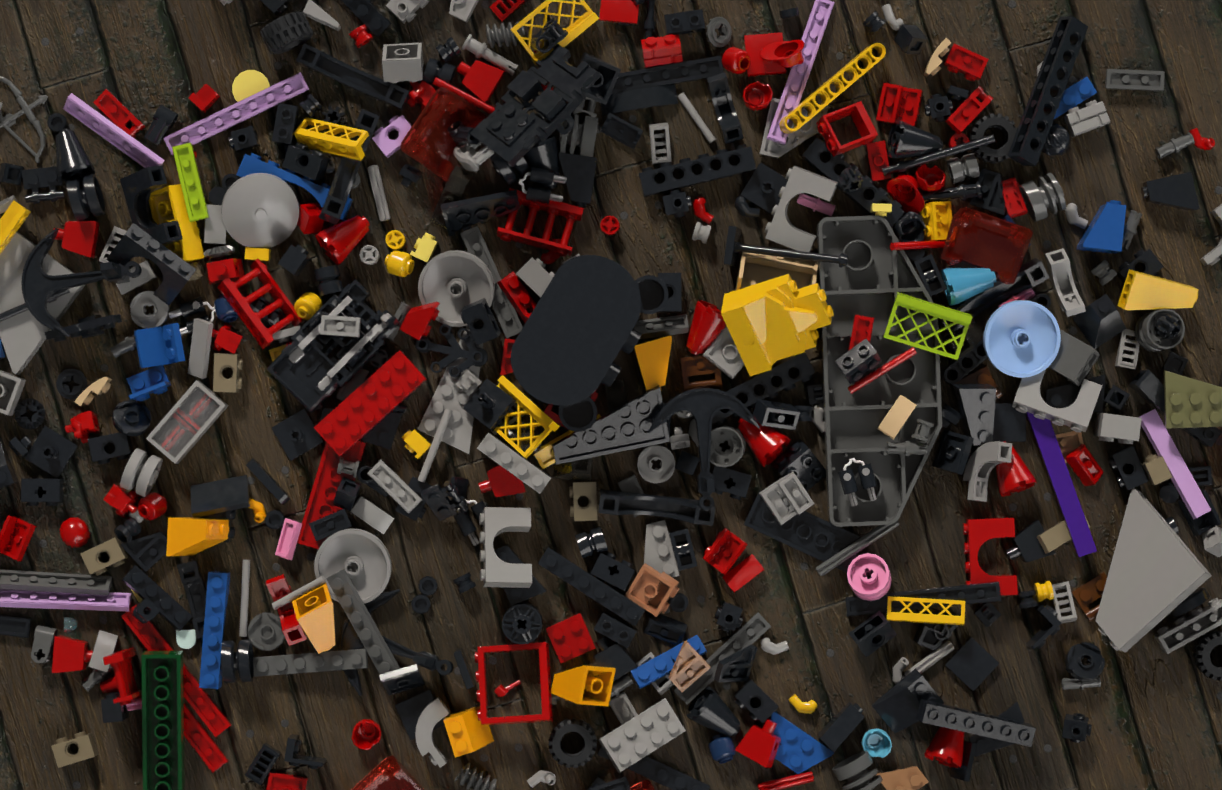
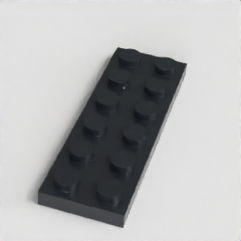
[743,490,861,573]

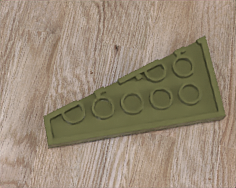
[1164,370,1222,428]

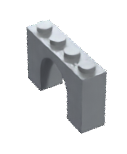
[764,166,838,253]
[1012,369,1102,433]
[477,433,552,494]
[479,507,532,588]

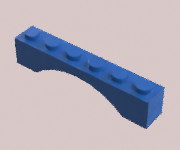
[236,153,353,221]
[199,571,231,689]

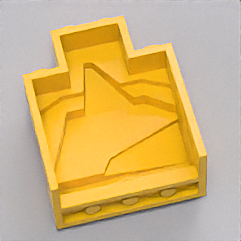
[721,274,834,376]

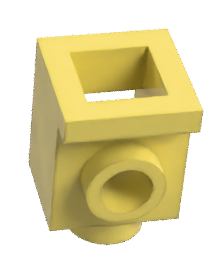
[410,232,438,263]

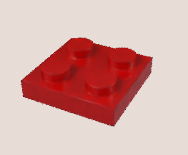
[545,613,596,663]

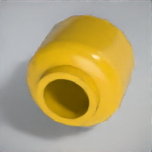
[384,250,415,277]
[294,292,323,320]

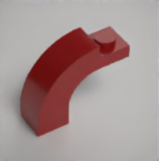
[266,574,307,646]

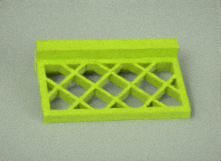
[883,292,972,360]

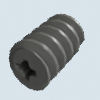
[486,21,526,48]
[454,762,497,790]

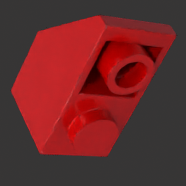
[399,301,440,340]

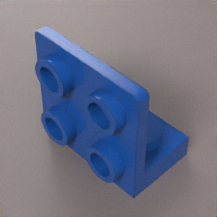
[134,323,185,368]
[126,365,172,402]

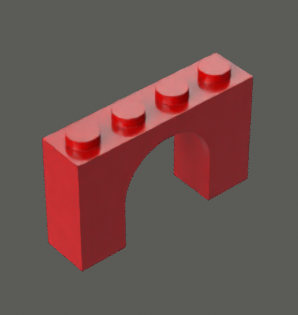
[963,517,1018,596]

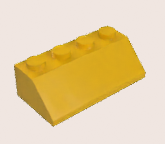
[149,184,204,263]

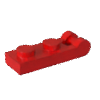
[945,85,993,134]
[93,89,146,138]
[497,271,537,323]

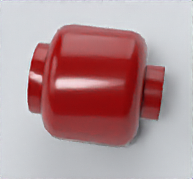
[722,47,750,74]
[138,492,167,521]

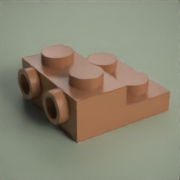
[625,563,679,617]

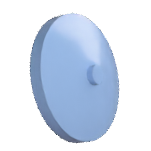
[983,300,1061,378]

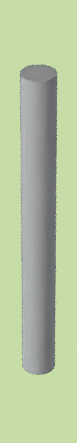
[418,409,452,483]
[239,559,250,637]

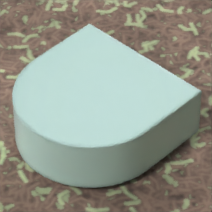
[176,629,197,649]

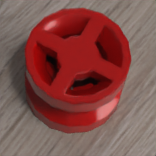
[349,24,373,48]
[948,133,969,148]
[600,216,620,235]

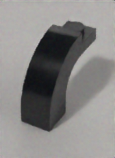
[707,72,744,144]

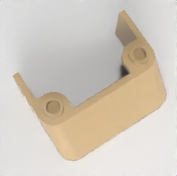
[735,252,818,290]

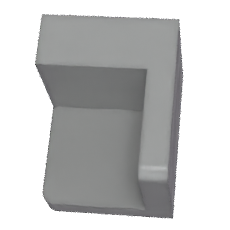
[1201,526,1222,557]

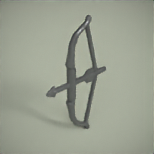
[0,76,48,164]

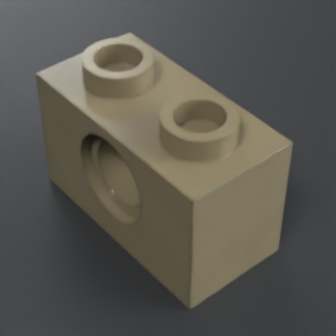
[213,353,243,393]
[1141,454,1172,485]
[569,482,597,521]
[81,537,128,576]
[51,731,98,768]

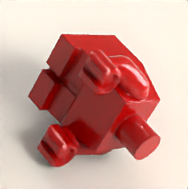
[407,81,440,113]
[212,323,243,354]
[65,411,100,443]
[103,484,141,518]

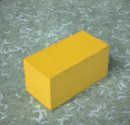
[245,247,271,261]

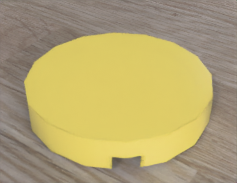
[232,70,270,102]

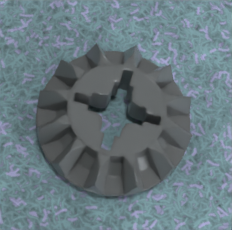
[705,17,732,48]
[204,245,235,260]

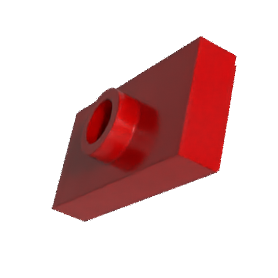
[865,141,891,182]
[1002,177,1028,219]
[848,315,874,351]

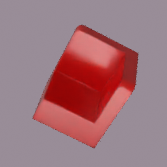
[188,84,221,113]
[297,203,324,234]

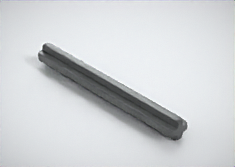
[816,517,899,576]

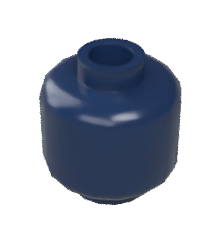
[214,294,238,323]
[708,734,736,764]

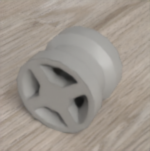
[691,222,711,244]
[359,245,380,265]

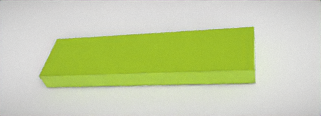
[172,142,209,222]

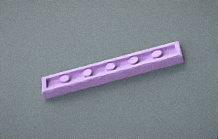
[63,93,165,168]
[1138,409,1211,520]

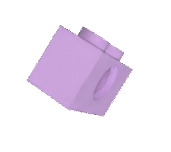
[372,115,417,158]

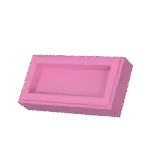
[275,518,302,560]

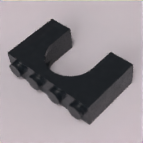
[120,165,183,246]
[106,223,196,306]

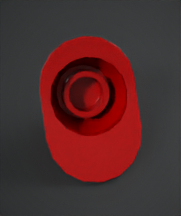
[760,39,804,68]
[887,172,925,213]

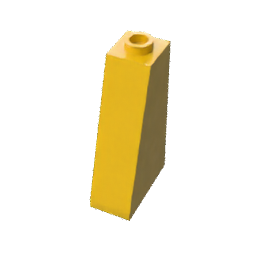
[1117,269,1199,310]

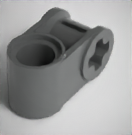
[31,625,58,663]

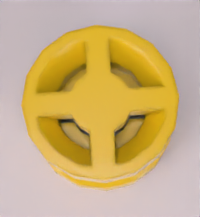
[385,230,406,250]
[1034,581,1054,602]

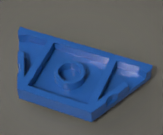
[771,711,834,774]

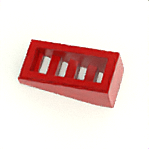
[489,0,527,22]

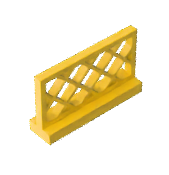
[510,0,599,66]
[495,375,560,459]

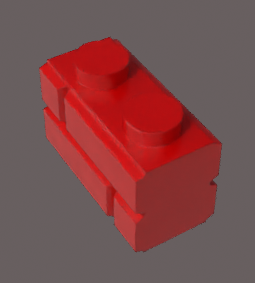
[641,34,683,67]

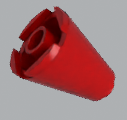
[315,215,370,265]
[686,300,726,356]
[738,418,790,467]
[995,441,1037,497]
[924,727,965,768]

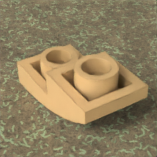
[924,38,951,77]
[75,377,112,407]
[878,395,917,440]

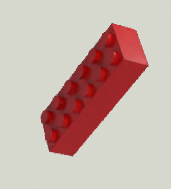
[314,350,427,456]

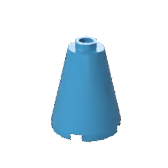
[941,268,996,306]

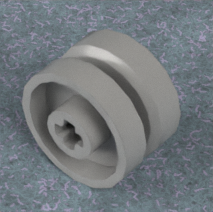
[120,448,163,497]

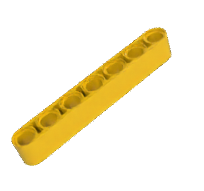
[779,43,886,134]

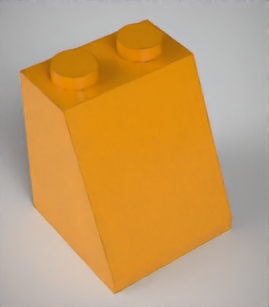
[634,336,672,391]
[166,517,229,556]
[292,583,336,654]
[551,665,616,706]
[443,705,494,758]

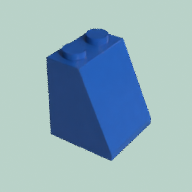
[1077,200,1126,254]

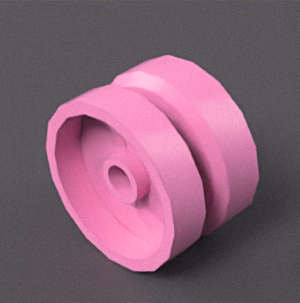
[847,553,892,601]

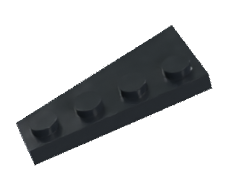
[319,408,403,450]

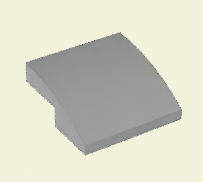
[759,472,814,525]

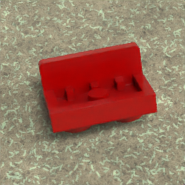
[944,43,989,82]
[0,515,36,561]
[703,528,748,575]

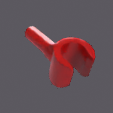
[494,680,521,697]

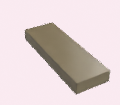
[1037,515,1091,554]

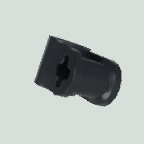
[530,18,568,53]

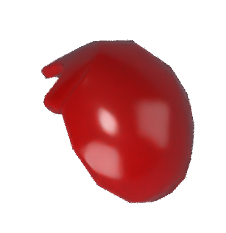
[742,81,773,111]
[916,164,946,192]
[60,517,90,548]
[351,719,382,750]

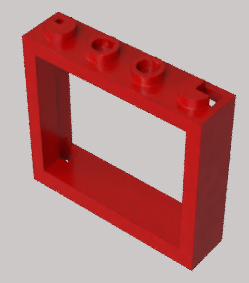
[475,642,553,726]

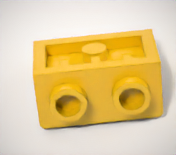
[921,201,954,241]

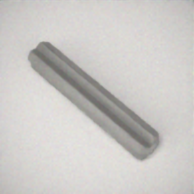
[368,165,391,221]
[904,641,954,676]

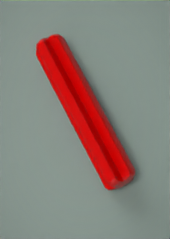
[758,771,814,790]

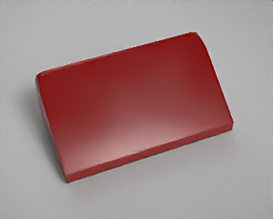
[1065,444,1104,486]
[722,554,764,593]

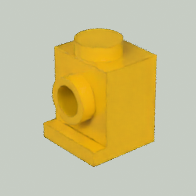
[402,429,431,459]

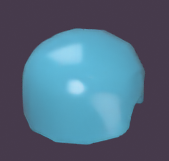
[861,728,892,758]

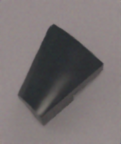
[913,608,962,650]

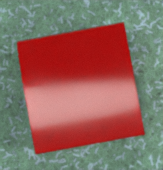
[599,0,639,24]
[744,32,786,76]
[876,83,923,127]

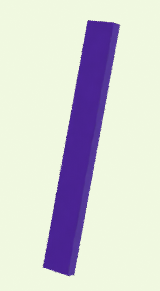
[1026,412,1097,558]

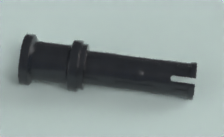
[923,181,982,203]

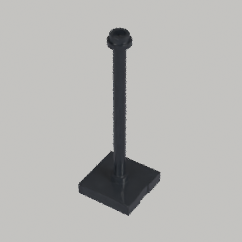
[724,226,848,268]

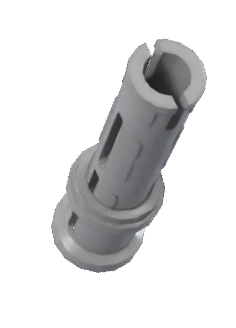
[461,34,518,76]

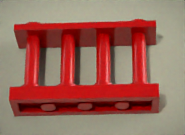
[497,188,584,257]
[218,259,303,349]
[103,647,142,706]

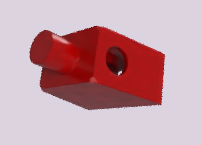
[456,60,505,103]
[54,221,100,259]
[206,258,245,285]
[478,465,526,497]
[52,635,93,673]
[735,719,781,768]

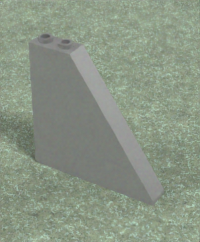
[0,232,86,375]
[1095,488,1212,652]

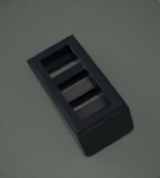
[245,742,282,785]

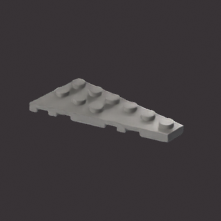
[417,326,483,454]

